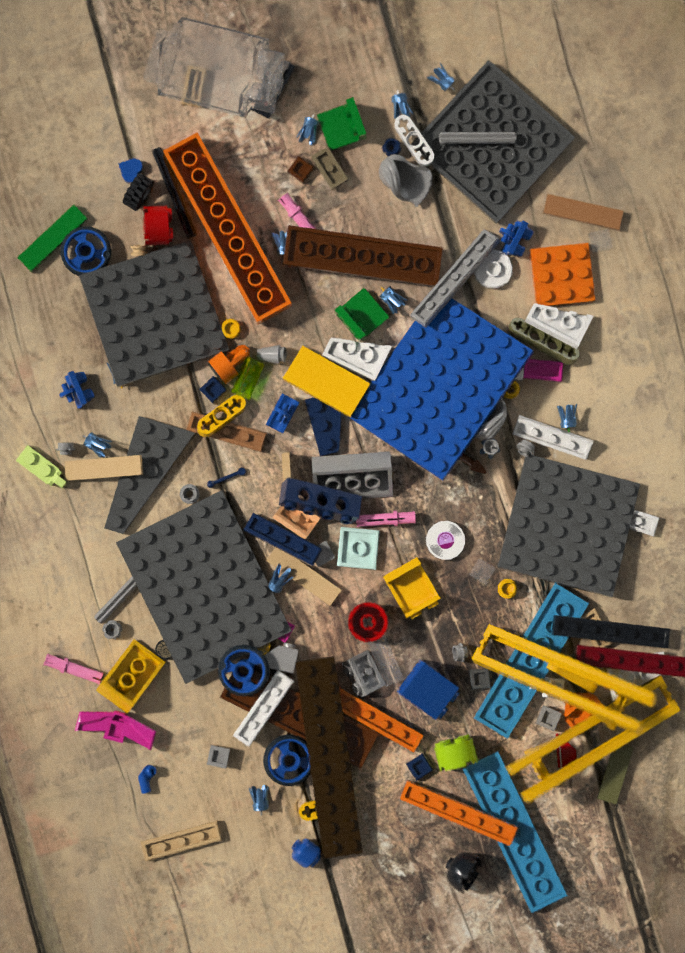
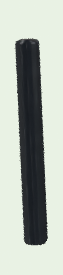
[152,147,197,239]

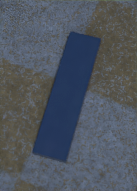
[244,513,322,567]

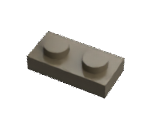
[311,146,348,190]

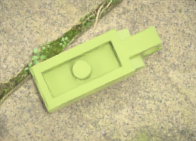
[16,445,68,488]

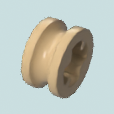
[130,245,148,256]

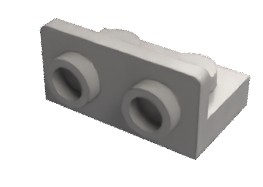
[342,650,386,698]

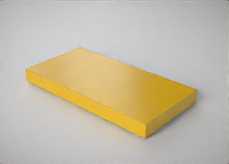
[283,346,370,418]

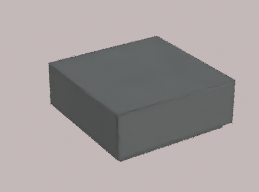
[469,668,491,690]

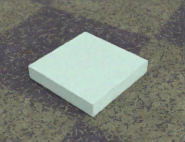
[337,527,380,570]

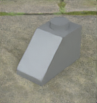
[256,642,299,673]

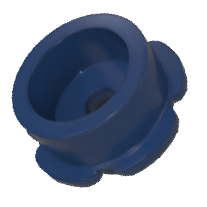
[382,138,401,157]

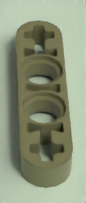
[508,318,580,365]

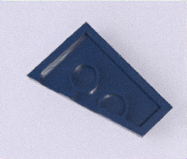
[305,397,341,456]

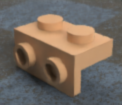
[273,506,322,540]

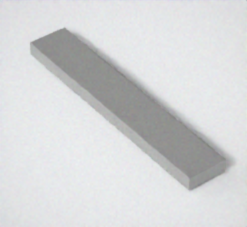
[410,229,500,328]

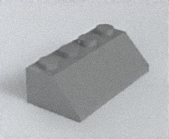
[312,451,393,502]

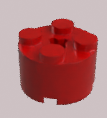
[143,205,173,246]
[348,602,388,642]

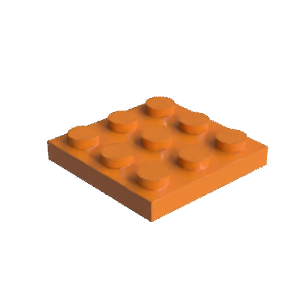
[530,243,595,306]

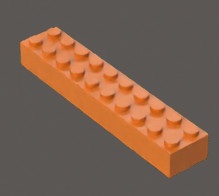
[163,132,292,325]

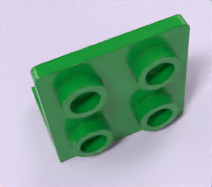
[317,97,366,151]
[334,288,389,342]

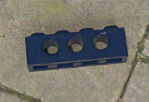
[279,477,362,525]

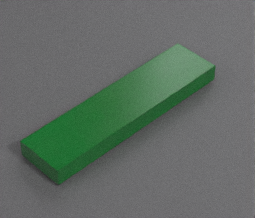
[17,205,88,272]

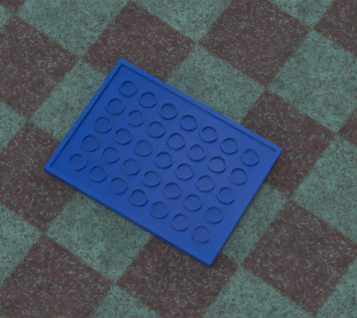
[349,298,534,481]

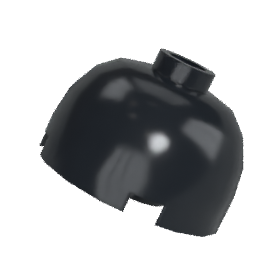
[446,852,483,894]

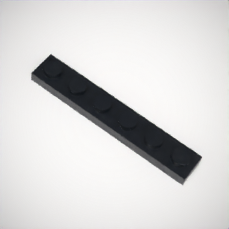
[552,615,670,648]

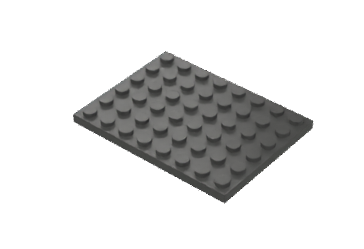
[116,490,291,684]

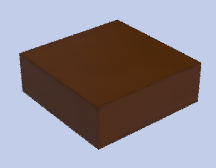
[287,156,314,184]

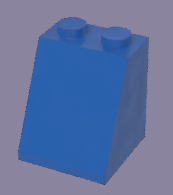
[397,659,459,720]

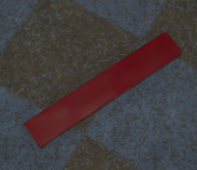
[575,645,685,677]

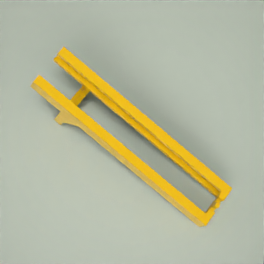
[472,624,657,735]
[506,676,681,802]

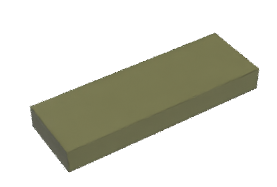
[597,745,634,804]

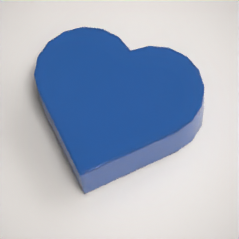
[118,158,143,184]

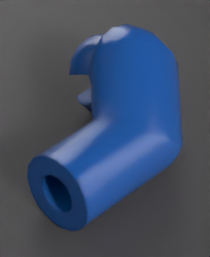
[138,765,157,794]

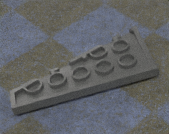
[104,416,195,534]

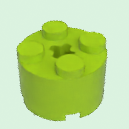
[434,734,478,771]

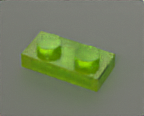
[231,357,264,400]

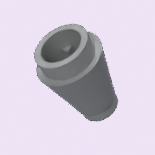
[257,345,286,364]

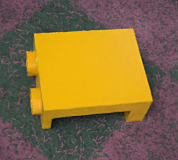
[383,557,441,619]

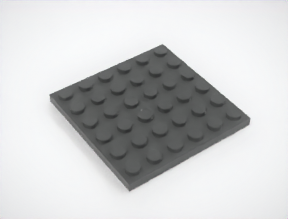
[411,60,575,224]
[79,240,229,387]
[497,454,640,598]

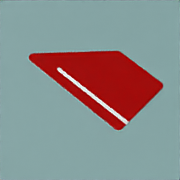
[556,733,577,768]

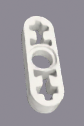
[394,115,434,166]

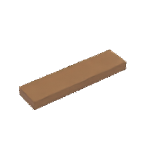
[543,194,623,231]
[186,412,267,452]

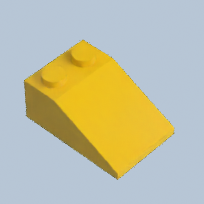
[96,639,166,714]

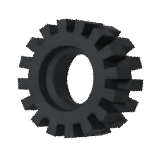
[122,173,154,211]

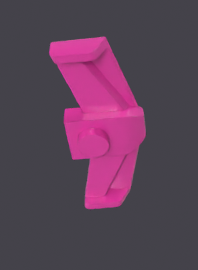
[75,710,156,750]

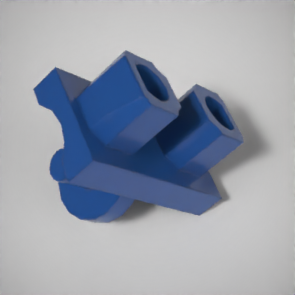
[499,220,534,257]
[59,371,95,409]
[266,393,300,434]

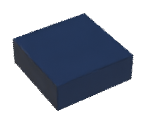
[199,376,227,403]
[406,753,433,781]

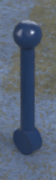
[207,468,246,488]

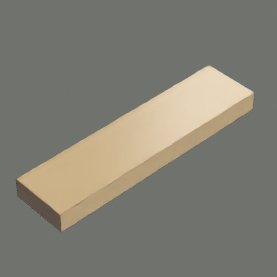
[65,455,143,481]
[266,547,341,606]
[141,820,222,861]

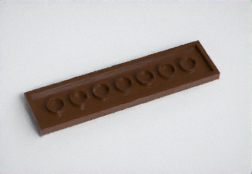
[283,225,443,286]
[220,662,379,769]

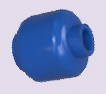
[291,838,321,868]

